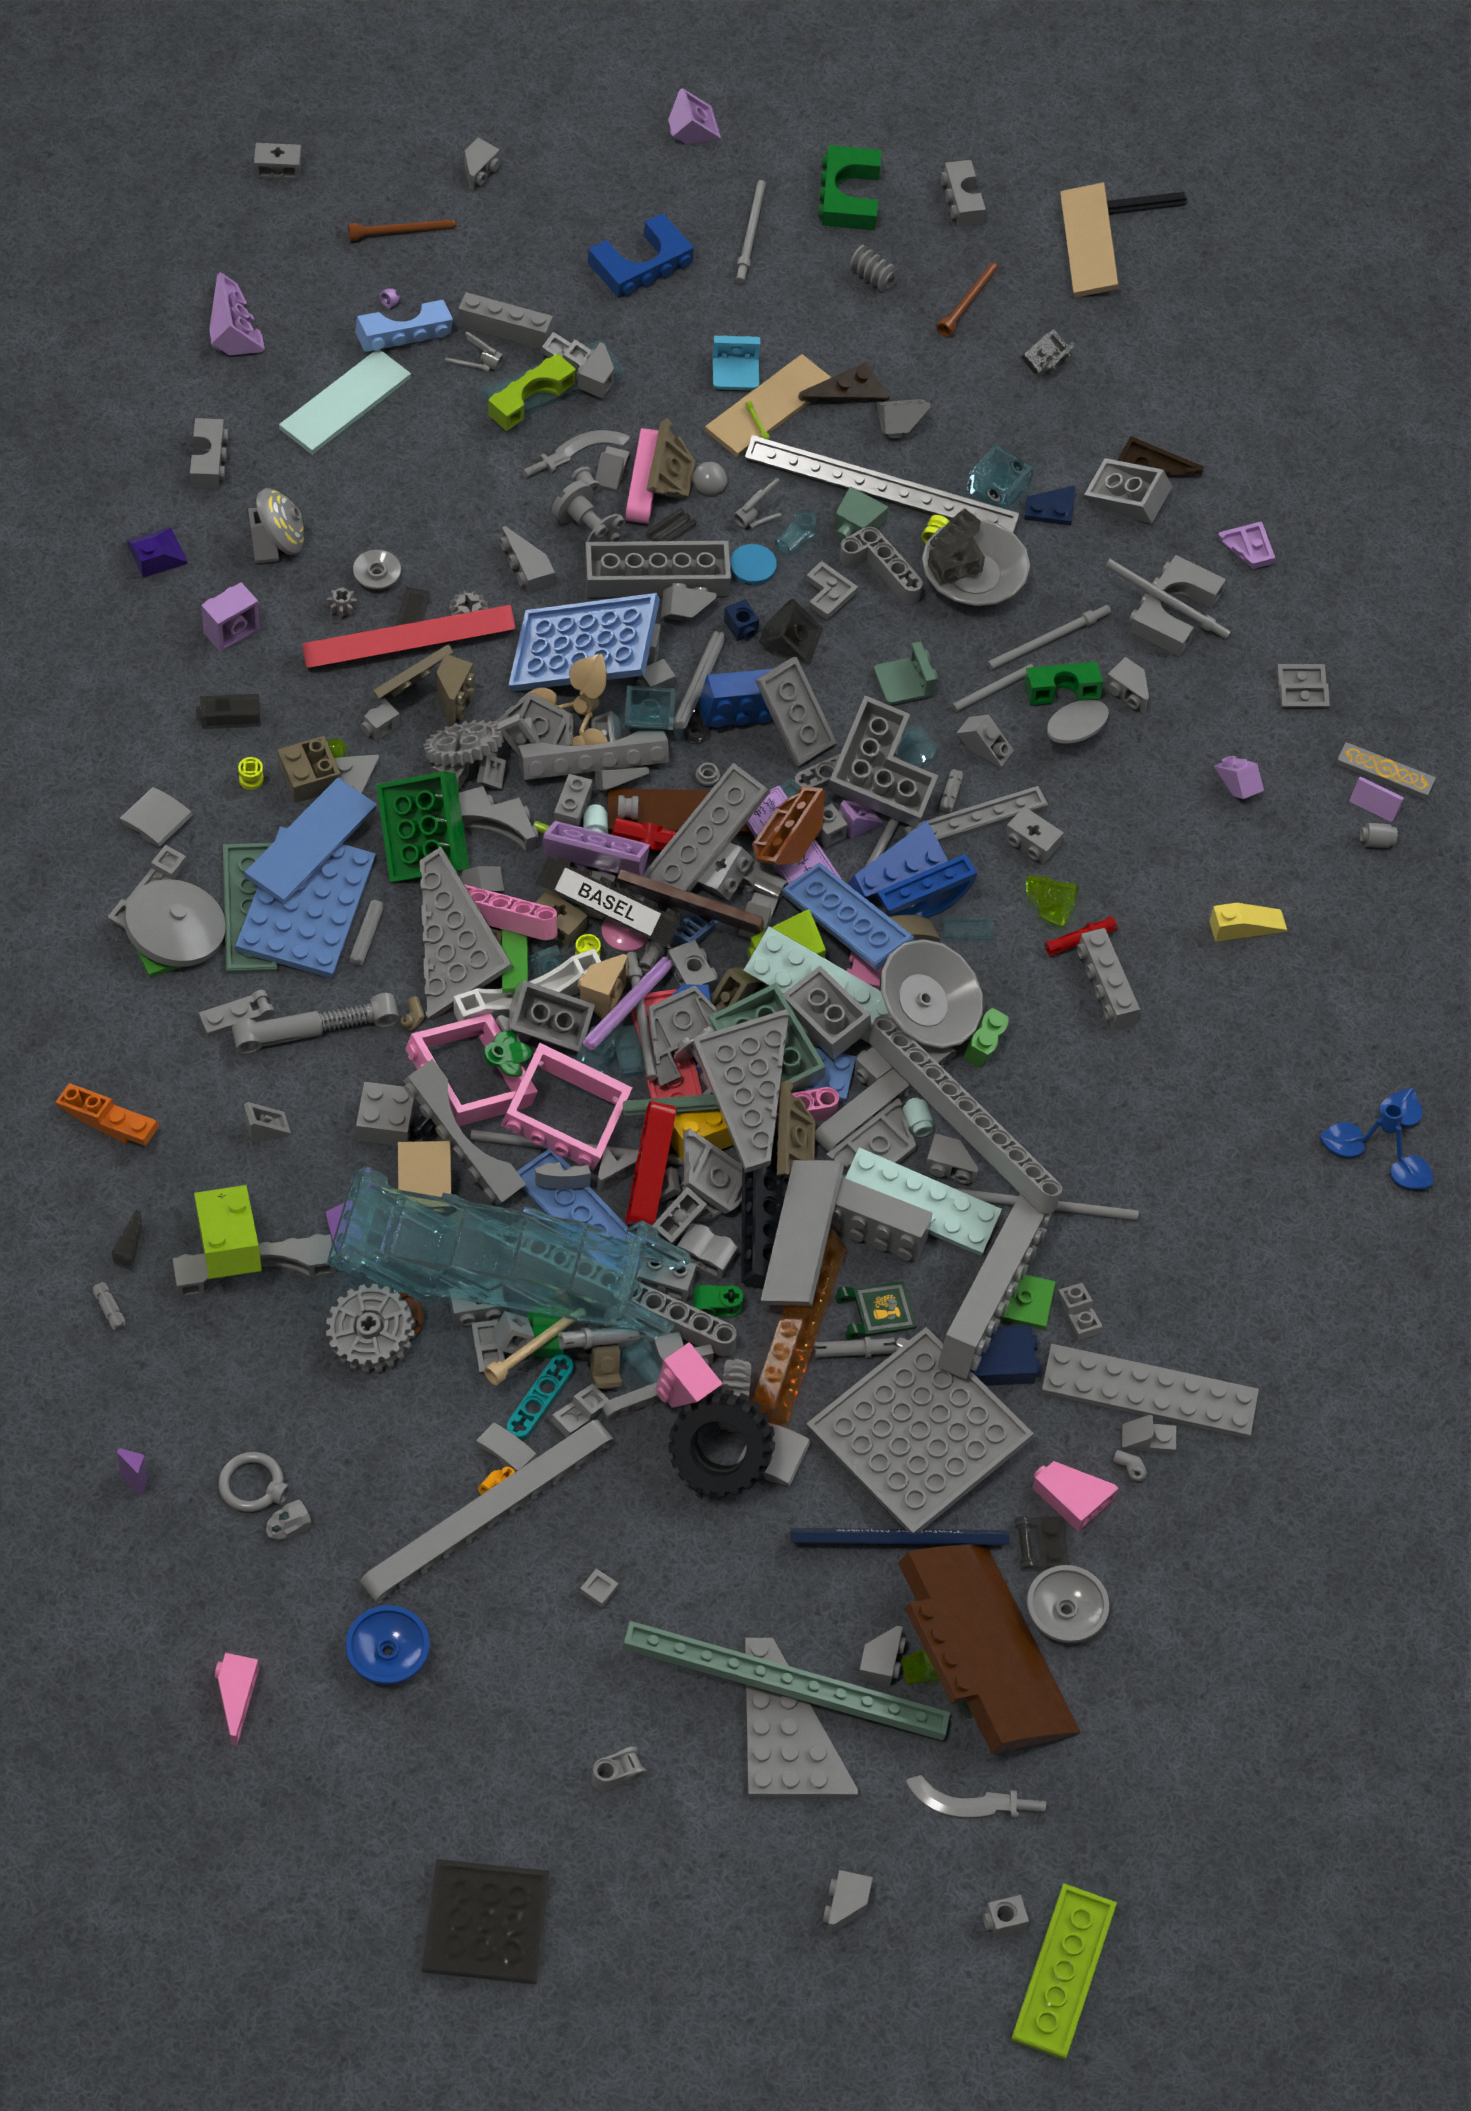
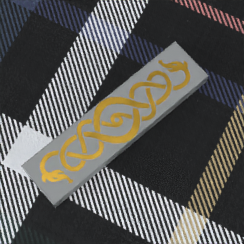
[1336,742,1436,800]

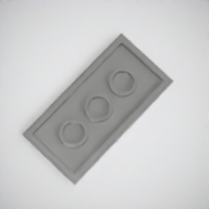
[755,657,837,766]

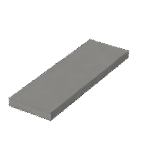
[642,763,770,892]
[761,1160,844,1306]

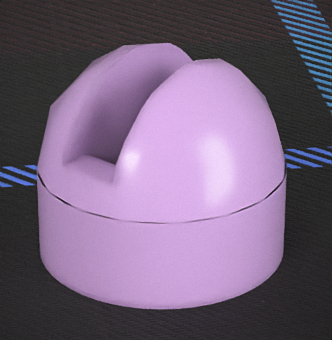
[380,288,400,309]

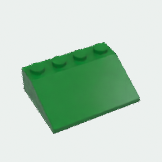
[376,771,469,882]

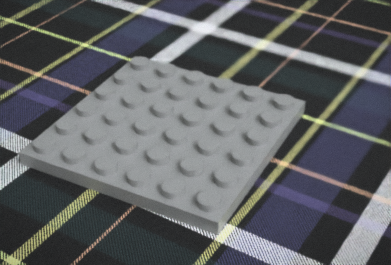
[806,1327,1034,1533]

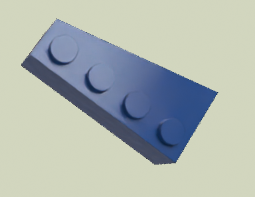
[847,820,948,902]

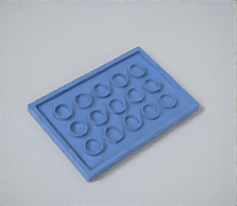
[508,593,660,692]
[235,826,376,979]

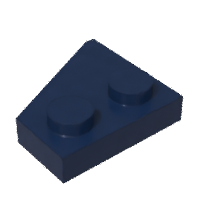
[1024,486,1075,526]

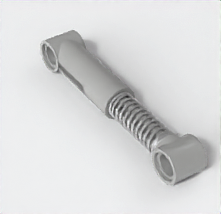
[232,993,400,1054]

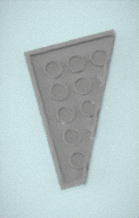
[420,847,514,1020]
[692,1009,789,1173]
[745,1638,858,1798]

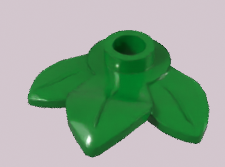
[484,1030,533,1077]

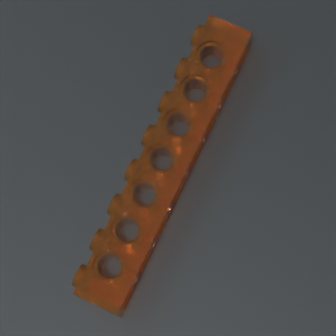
[752,1230,846,1425]

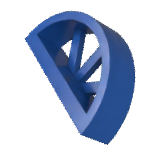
[877,854,977,918]

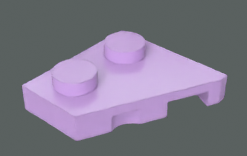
[1218,521,1275,569]

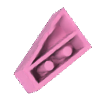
[656,1342,723,1408]

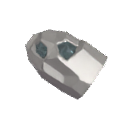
[266,1499,312,1541]

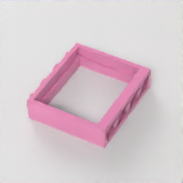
[405,1013,538,1126]
[500,1043,632,1171]

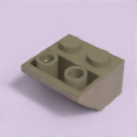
[436,654,475,726]
[277,736,341,803]

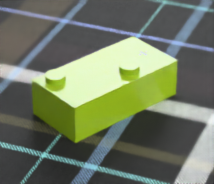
[194,1185,262,1279]

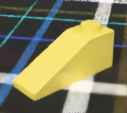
[1209,903,1287,942]

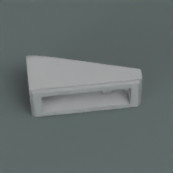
[595,766,649,791]

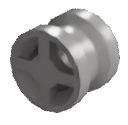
[618,795,638,821]

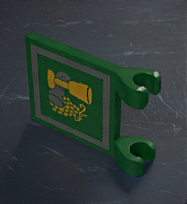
[835,1281,917,1340]

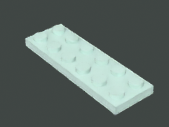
[743,927,890,1044]
[845,1147,1002,1256]

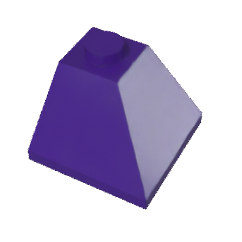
[126,527,188,578]

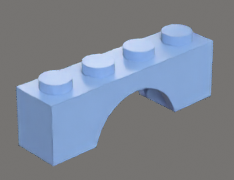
[355,300,453,352]

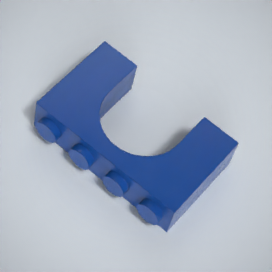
[588,213,694,298]

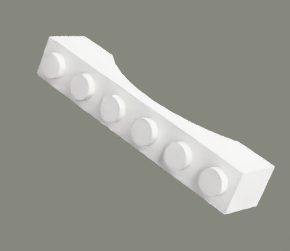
[454,949,601,1022]

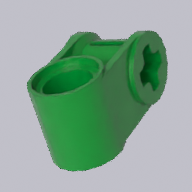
[693,1285,743,1317]

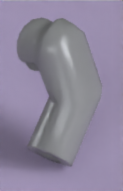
[1113,1450,1147,1482]

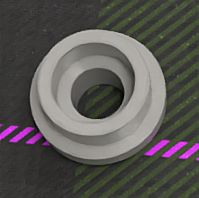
[696,762,720,786]

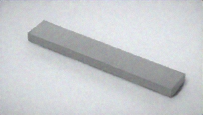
[904,786,1048,842]

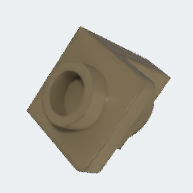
[590,1345,622,1389]

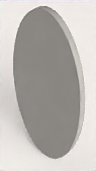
[1047,700,1109,743]

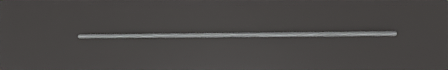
[470,1130,1139,1221]

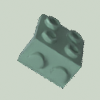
[874,641,938,705]

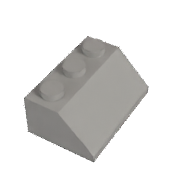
[509,980,595,1053]

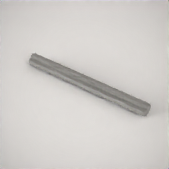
[673,631,725,730]

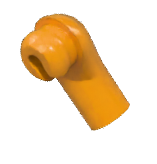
[478,1466,515,1495]

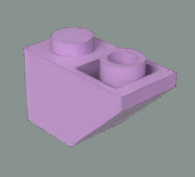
[1214,756,1264,799]

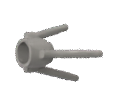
[444,332,504,373]
[733,478,781,530]

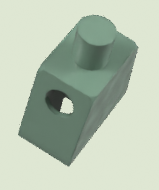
[834,487,888,542]

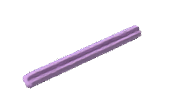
[583,957,673,1050]

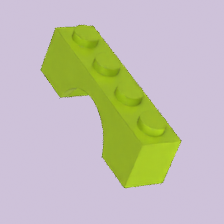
[488,353,576,431]

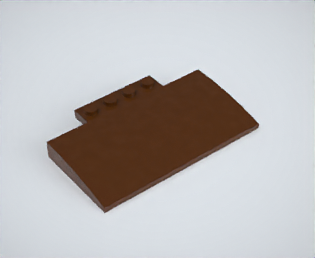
[898,1544,1081,1754]

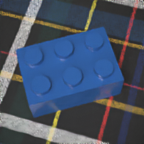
[697,669,773,728]

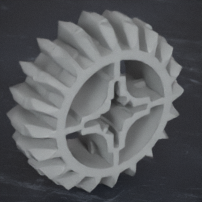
[719,1359,751,1432]

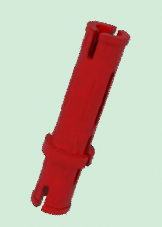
[1044,916,1118,957]

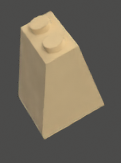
[398,1141,451,1211]

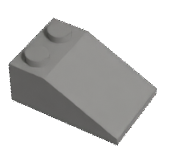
[1084,458,1172,524]
[783,966,871,1059]

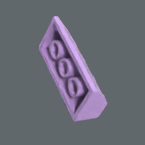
[543,821,650,876]

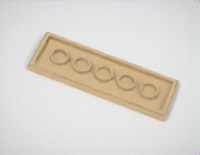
[1060,182,1119,297]
[705,354,832,458]

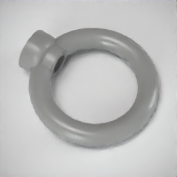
[218,1452,290,1512]

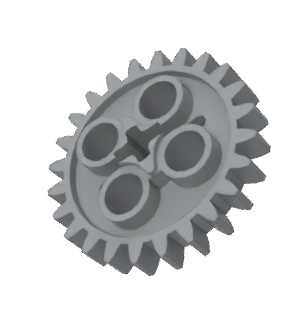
[424,720,504,767]

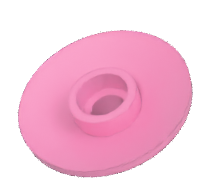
[602,909,650,951]

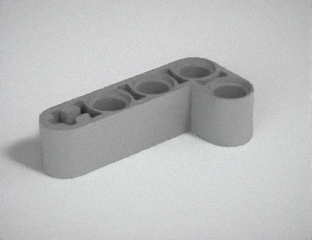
[839,527,923,604]

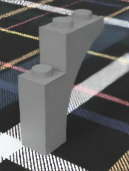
[459,786,539,852]

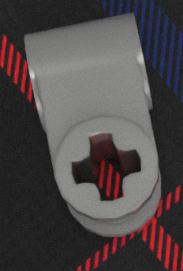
[591,1747,648,1791]

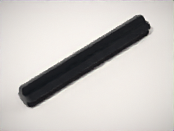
[1107,192,1187,214]

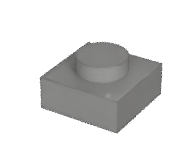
[659,1167,681,1202]
[580,1568,619,1608]

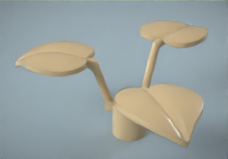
[528,654,608,746]

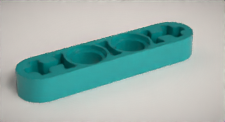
[507,1354,573,1441]

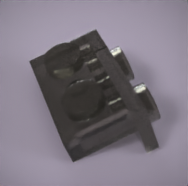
[1021,329,1076,377]

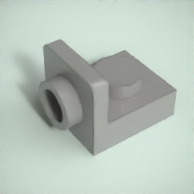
[474,752,506,789]

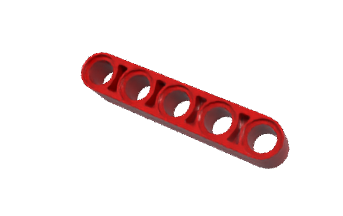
[625,1101,676,1230]

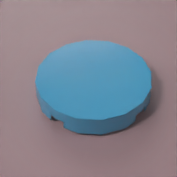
[730,544,777,586]

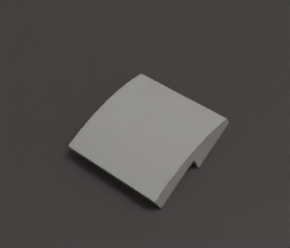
[1276,664,1330,708]
[120,787,193,847]
[737,1423,811,1486]

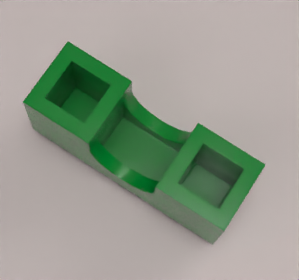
[1025,662,1103,705]

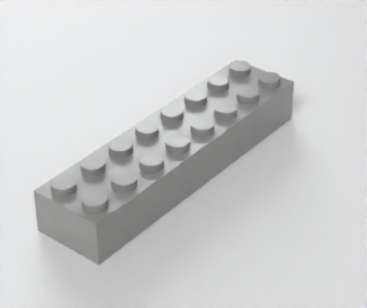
[937,1194,1052,1379]

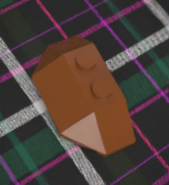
[752,786,825,865]

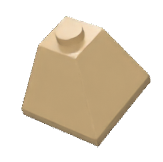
[577,954,628,1019]

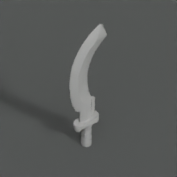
[522,430,630,478]
[906,1775,1046,1818]

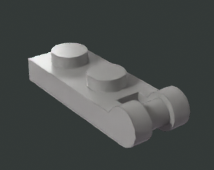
[199,990,275,1037]

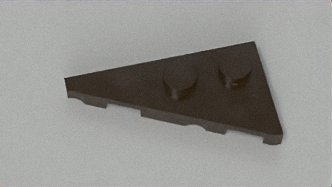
[798,362,890,402]
[1117,436,1204,476]

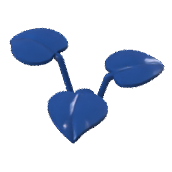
[1320,1087,1433,1189]

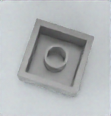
[356,1082,416,1146]

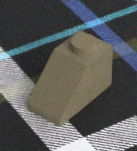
[710,967,760,1011]

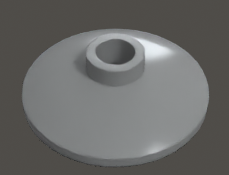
[353,550,401,589]

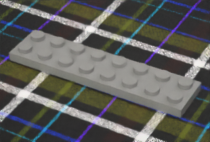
[1041,1344,1259,1439]

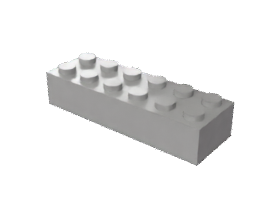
[585,541,731,598]

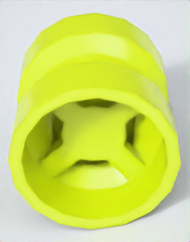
[921,515,951,544]
[238,757,264,790]
[575,934,601,958]

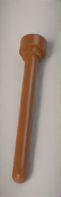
[348,219,456,242]
[936,262,998,338]

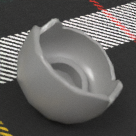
[691,462,728,496]

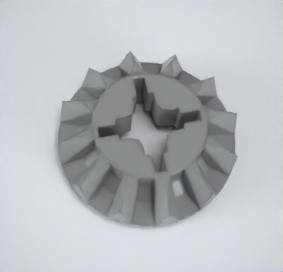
[449,590,488,615]

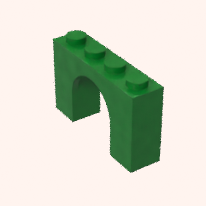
[818,145,882,230]

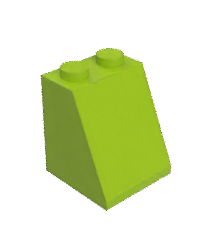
[747,910,826,988]

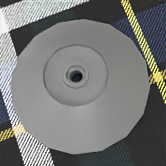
[922,519,1030,606]
[881,939,983,1049]

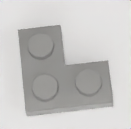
[806,561,858,620]

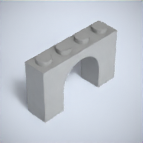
[1129,555,1226,656]

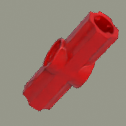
[612,818,677,851]

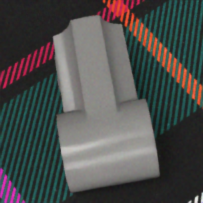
[738,860,788,900]

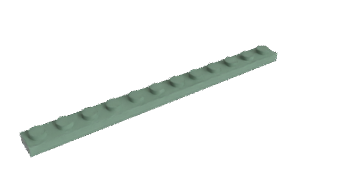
[622,1621,950,1741]

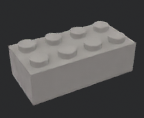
[829,1177,933,1262]

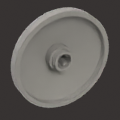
[124,880,226,967]

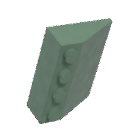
[708,983,826,1096]

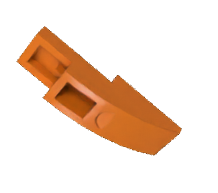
[55,1083,159,1146]

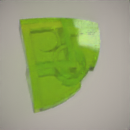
[1026,875,1079,927]

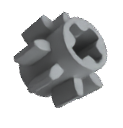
[327,587,357,618]

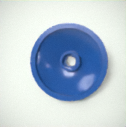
[346,1605,429,1685]

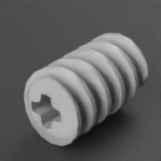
[850,245,900,292]

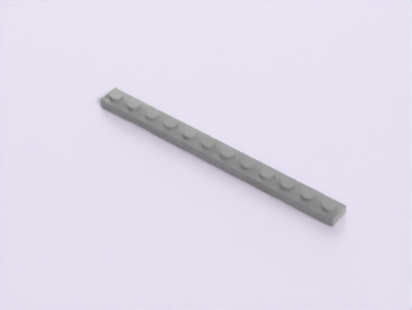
[745,435,1019,533]

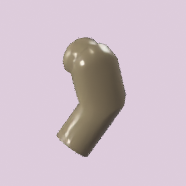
[401,996,425,1031]

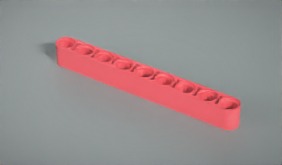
[302,605,516,668]

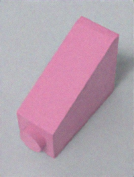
[1032,1461,1119,1531]

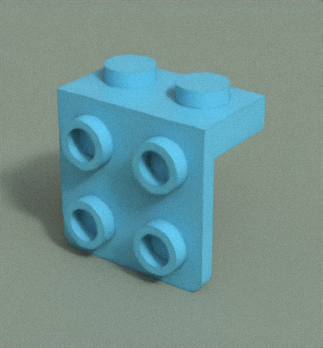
[713,336,760,390]

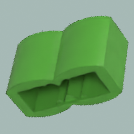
[964,1008,1008,1068]

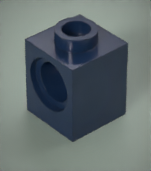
[724,599,759,641]

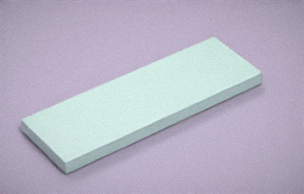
[279,350,411,455]

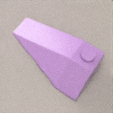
[209,272,265,355]

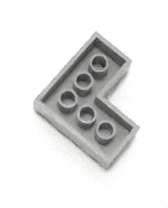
[826,695,938,828]

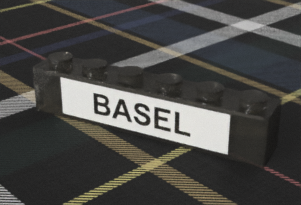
[536,855,686,948]

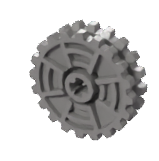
[326,1284,416,1373]

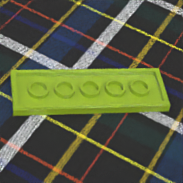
[1011,1883,1117,2060]

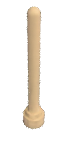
[484,1305,587,1386]

